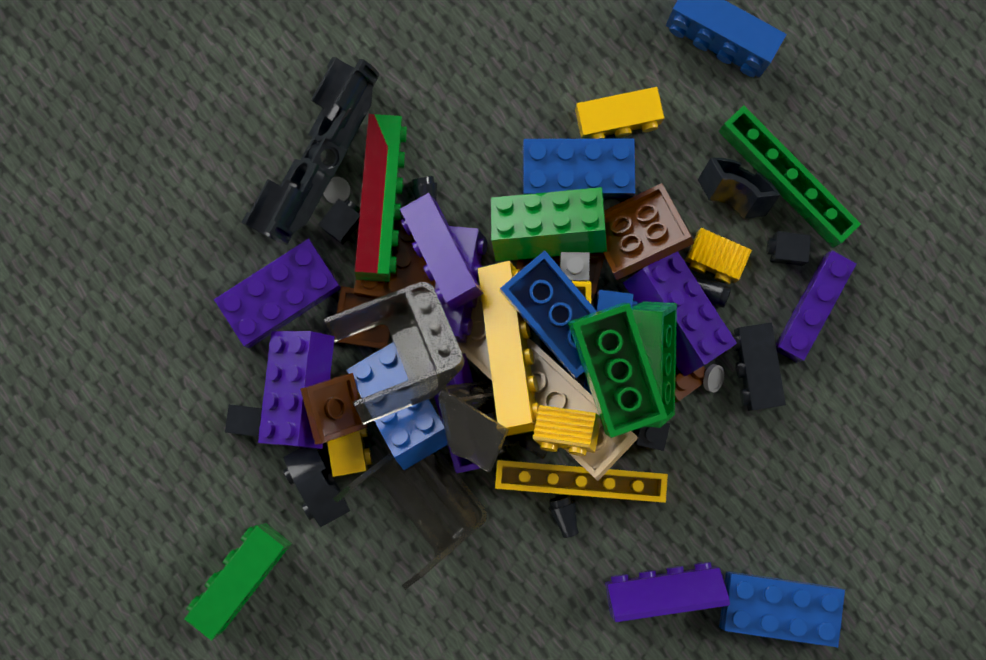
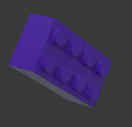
[214,239,341,348]
[623,252,737,376]
[258,331,335,449]

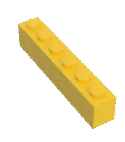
[478,261,540,436]
[495,460,668,503]

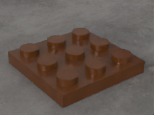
[603,183,694,280]
[353,220,436,310]

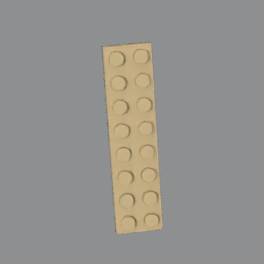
[450,295,638,481]

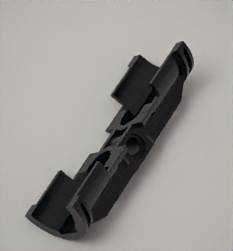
[241,57,380,245]

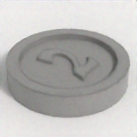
[323,177,350,204]
[703,364,724,392]

